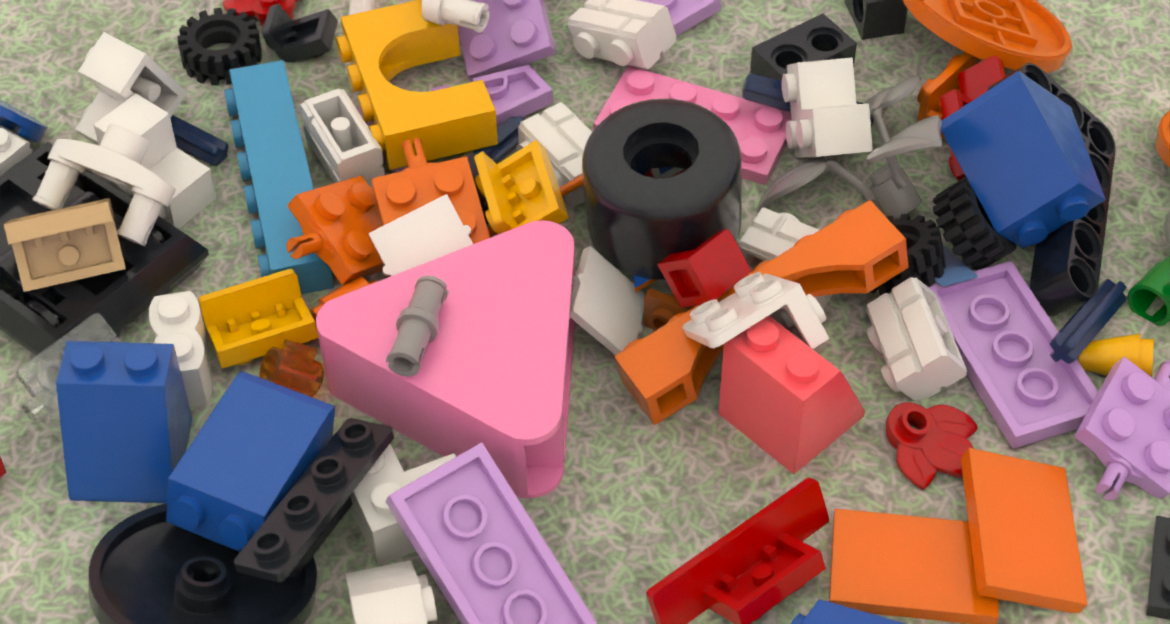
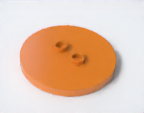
[903,0,1072,73]

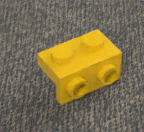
[474,139,569,234]
[198,269,319,369]

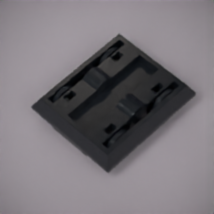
[0,142,209,372]

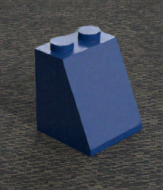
[941,71,1106,249]
[56,341,193,503]
[166,371,335,552]

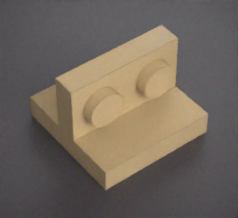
[3,198,126,292]

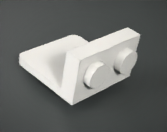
[682,272,830,349]

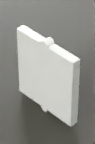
[368,194,473,277]
[570,246,645,355]

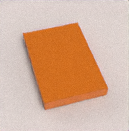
[961,448,1088,613]
[829,508,999,624]

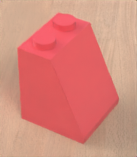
[718,316,865,474]

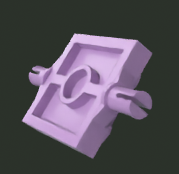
[1074,356,1170,501]

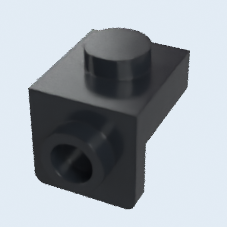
[262,4,338,63]

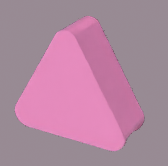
[316,220,575,498]

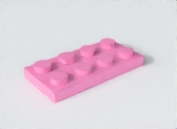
[593,65,792,185]

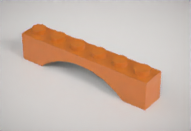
[614,200,909,425]

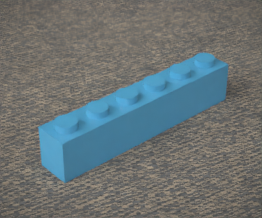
[224,60,334,294]

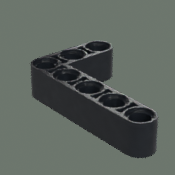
[987,63,1116,316]

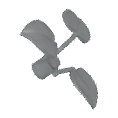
[758,74,942,220]

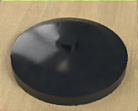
[88,503,317,624]

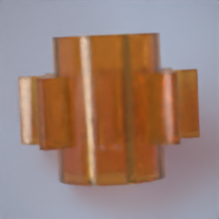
[259,339,324,397]

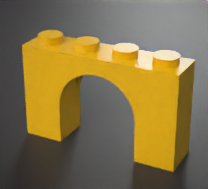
[336,0,498,170]

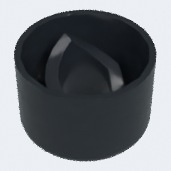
[582,98,742,280]

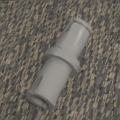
[386,275,449,377]

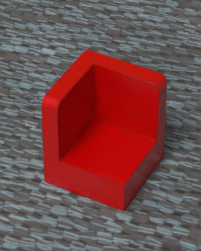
[657,229,751,308]

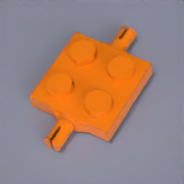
[371,138,490,244]
[286,175,385,285]

